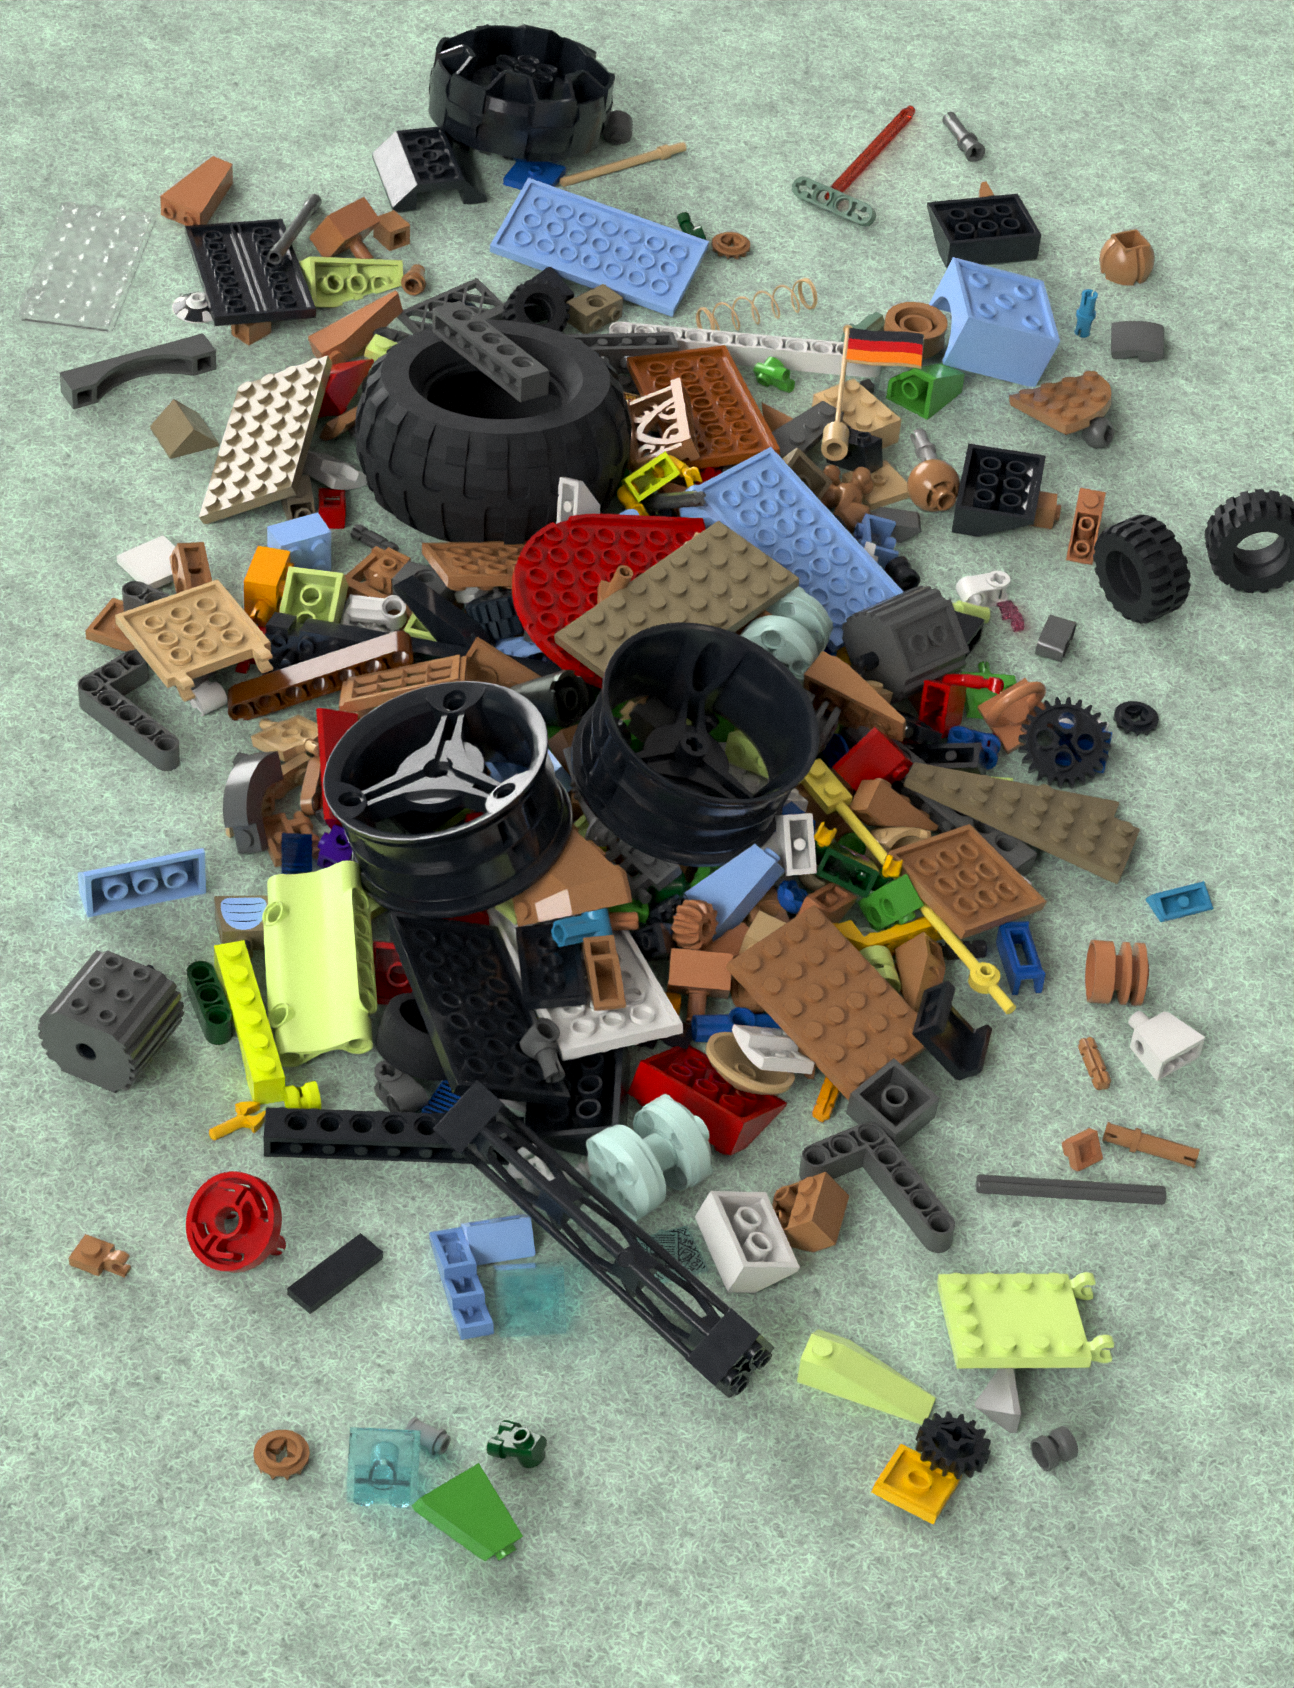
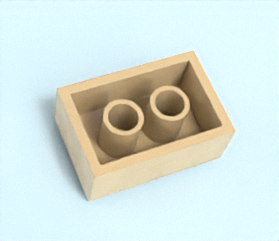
[812,378,902,449]

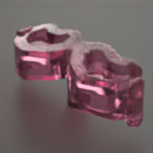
[996,600,1025,632]

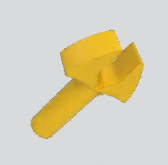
[209,1101,266,1141]

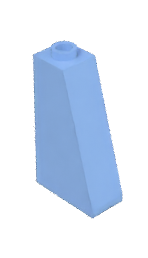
[674,844,785,942]

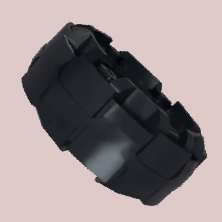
[428,24,615,163]

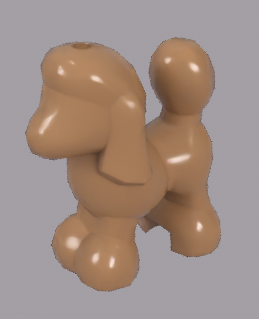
[821,465,874,534]

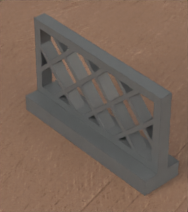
[397,278,506,334]

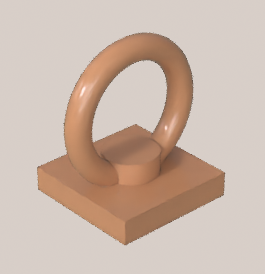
[977,678,1054,754]

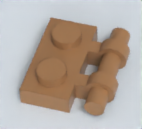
[262,811,321,867]

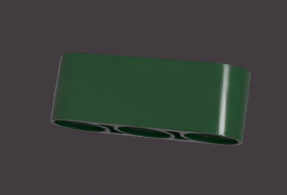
[186,961,233,1045]

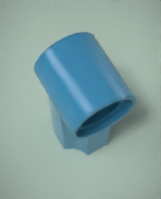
[551,908,613,947]

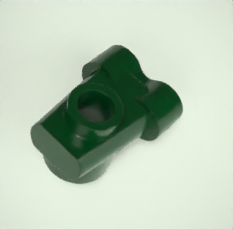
[677,212,707,240]
[487,1420,547,1468]

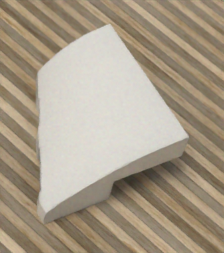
[303,451,367,490]

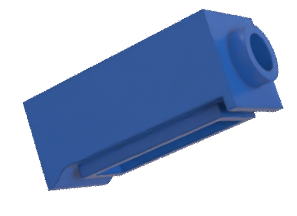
[996,921,1046,995]

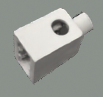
[1128,1011,1205,1081]

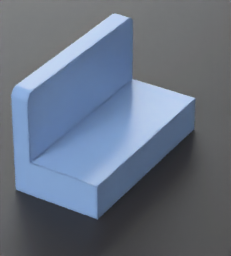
[461,1214,535,1265]

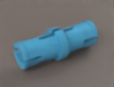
[1074,289,1098,338]

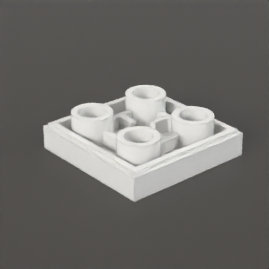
[117,535,175,589]

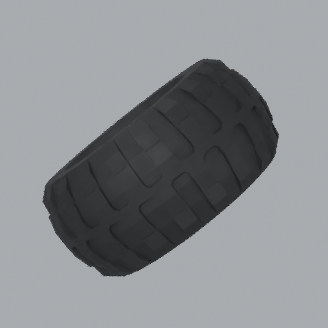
[355,320,632,545]

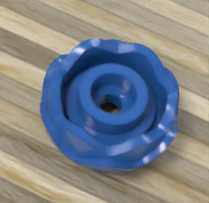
[777,880,808,914]

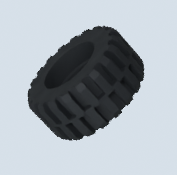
[1204,489,1294,593]
[1093,514,1191,624]

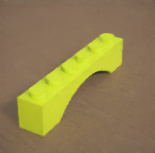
[214,940,285,1105]

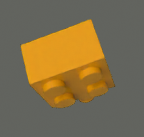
[244,546,294,627]

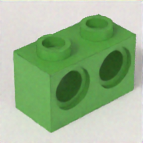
[857,874,924,932]

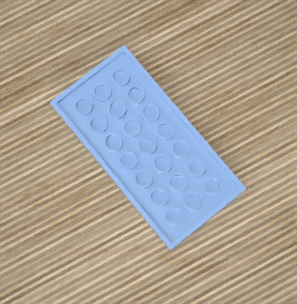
[490,178,709,317]
[692,447,903,653]

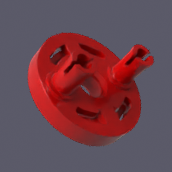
[186,1171,286,1273]

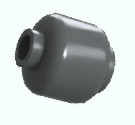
[602,110,633,145]

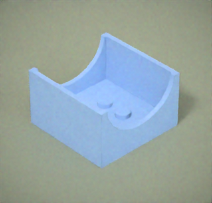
[929,257,1060,387]

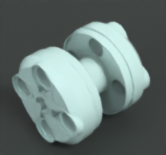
[740,586,833,688]
[586,1094,713,1222]

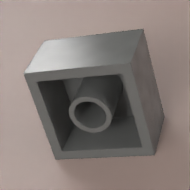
[846,1058,940,1148]

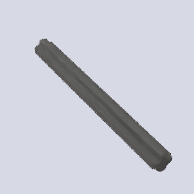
[638,491,706,510]
[975,1174,1166,1205]

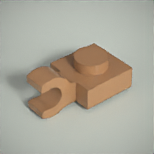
[69,1234,131,1278]

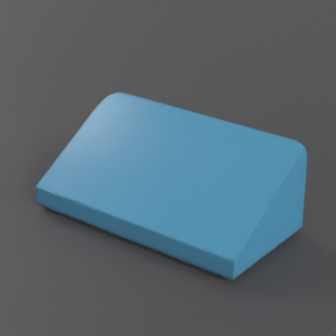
[1145,881,1213,922]

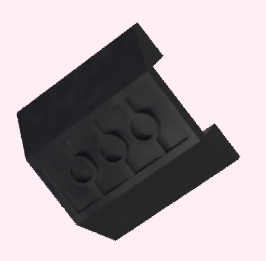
[372,127,487,211]

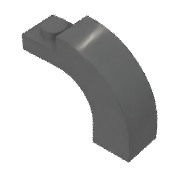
[223,751,284,854]

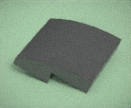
[1111,321,1164,362]

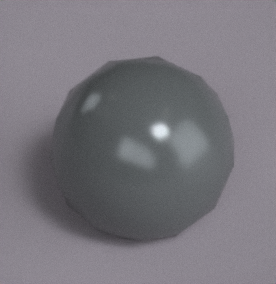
[1082,417,1114,449]

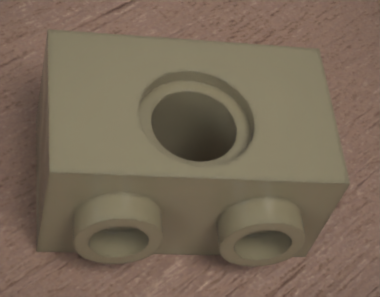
[566,284,623,334]

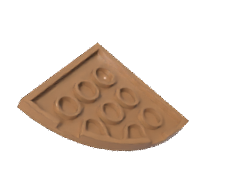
[1009,371,1111,435]

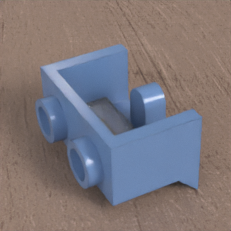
[854,513,899,570]

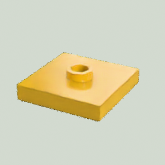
[871,1444,962,1525]

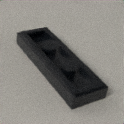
[287,1233,383,1314]

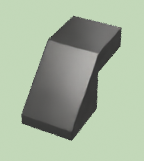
[870,507,922,543]

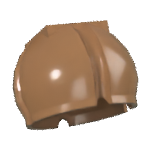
[1099,229,1155,286]

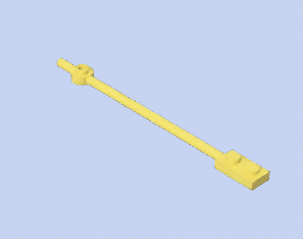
[801,758,1016,1014]

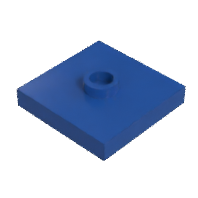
[503,161,566,190]

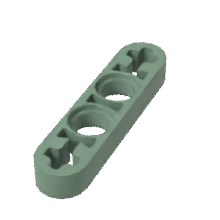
[792,176,876,227]

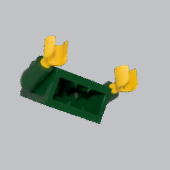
[814,822,904,899]

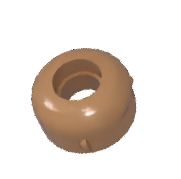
[884,302,948,360]

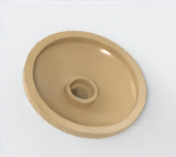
[706,1032,795,1095]

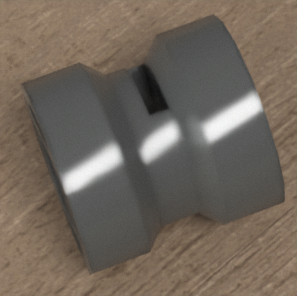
[1030,1426,1078,1471]

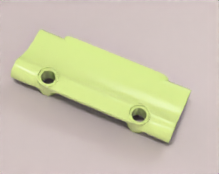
[262,860,377,1067]

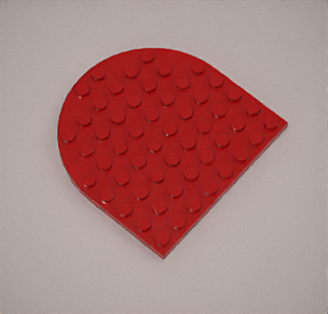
[512,514,706,697]

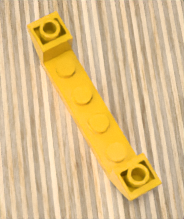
[833,916,943,956]

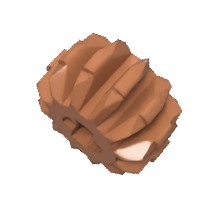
[670,899,719,951]

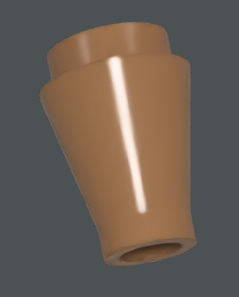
[401,264,426,295]

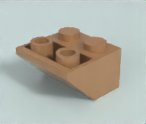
[772,1172,849,1253]

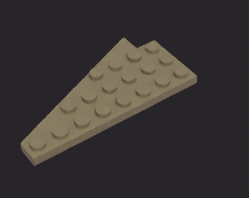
[903,762,1140,884]

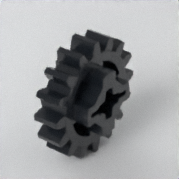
[915,1411,991,1479]

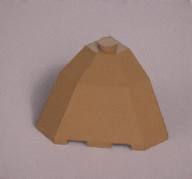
[512,824,633,927]

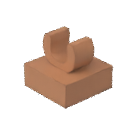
[1061,1128,1103,1172]

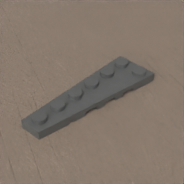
[714,401,844,473]

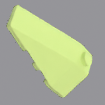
[299,256,403,308]
[797,1329,936,1425]

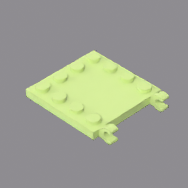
[937,1272,1114,1369]

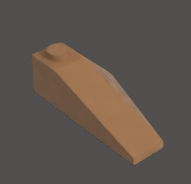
[804,651,906,741]

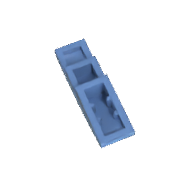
[429,1227,494,1340]

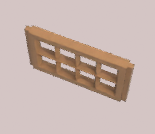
[339,654,468,712]

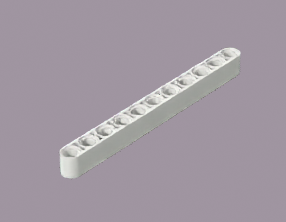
[609,322,882,378]

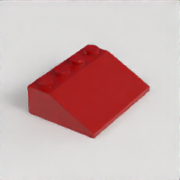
[628,1045,787,1156]

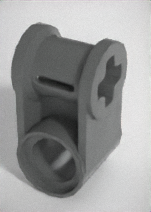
[374,1060,428,1112]

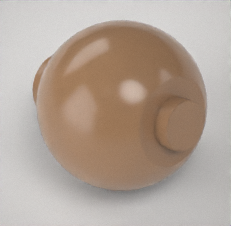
[907,459,960,512]

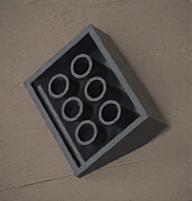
[927,194,1041,268]
[952,443,1046,537]
[524,1046,631,1156]

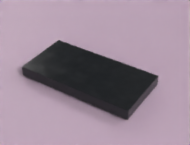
[515,924,587,1010]

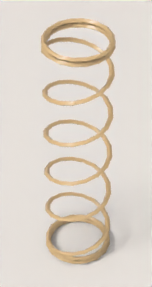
[696,278,818,331]

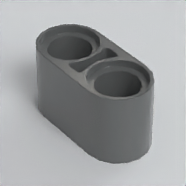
[1035,615,1077,662]

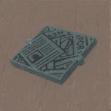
[637,1225,708,1283]

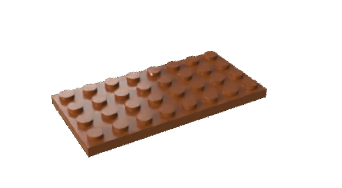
[627,345,780,469]

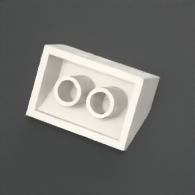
[695,1191,800,1293]

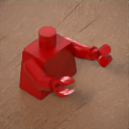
[919,674,1004,747]

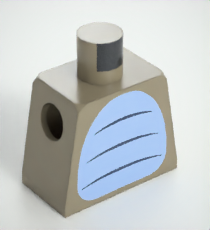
[214,895,268,960]

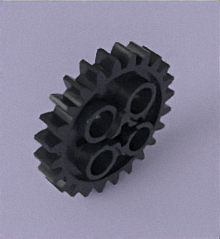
[1018,697,1111,789]

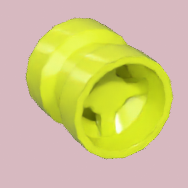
[283,1081,321,1109]

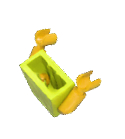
[617,451,703,516]

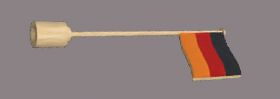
[821,325,924,461]

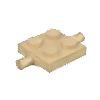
[251,715,319,762]

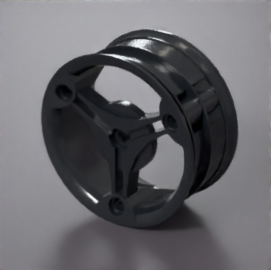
[571,622,819,867]
[323,681,573,919]

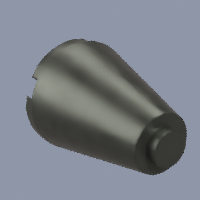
[510,670,589,728]

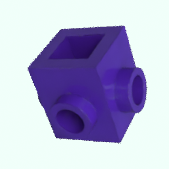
[317,824,352,869]

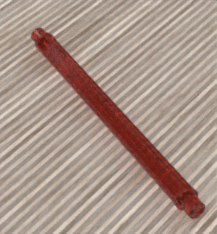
[824,105,915,201]

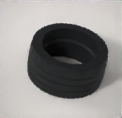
[375,992,447,1081]

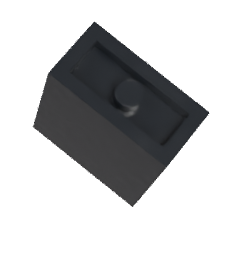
[912,980,992,1081]

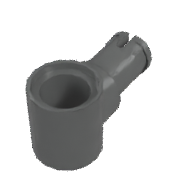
[520,1017,565,1083]

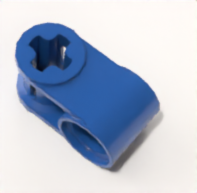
[946,726,1001,770]

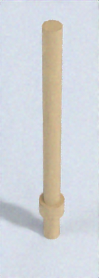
[559,142,686,187]

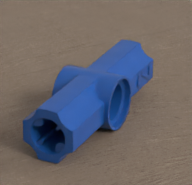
[691,1007,782,1042]

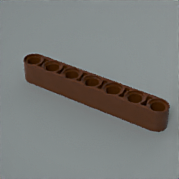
[227,631,414,721]

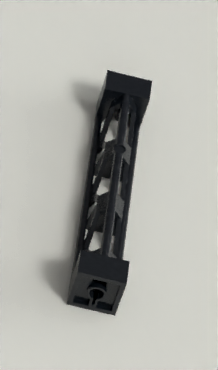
[433,1080,775,1398]

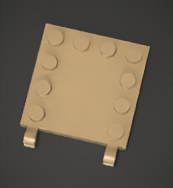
[115,579,273,702]

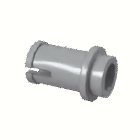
[404,1417,451,1455]

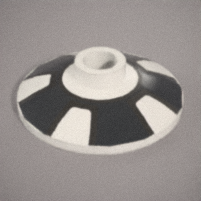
[172,292,212,323]

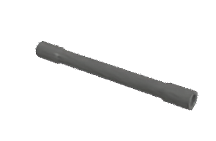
[267,194,322,265]

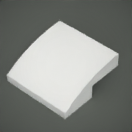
[732,1024,815,1074]

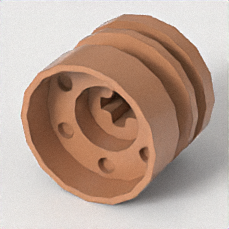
[1085,940,1149,1006]

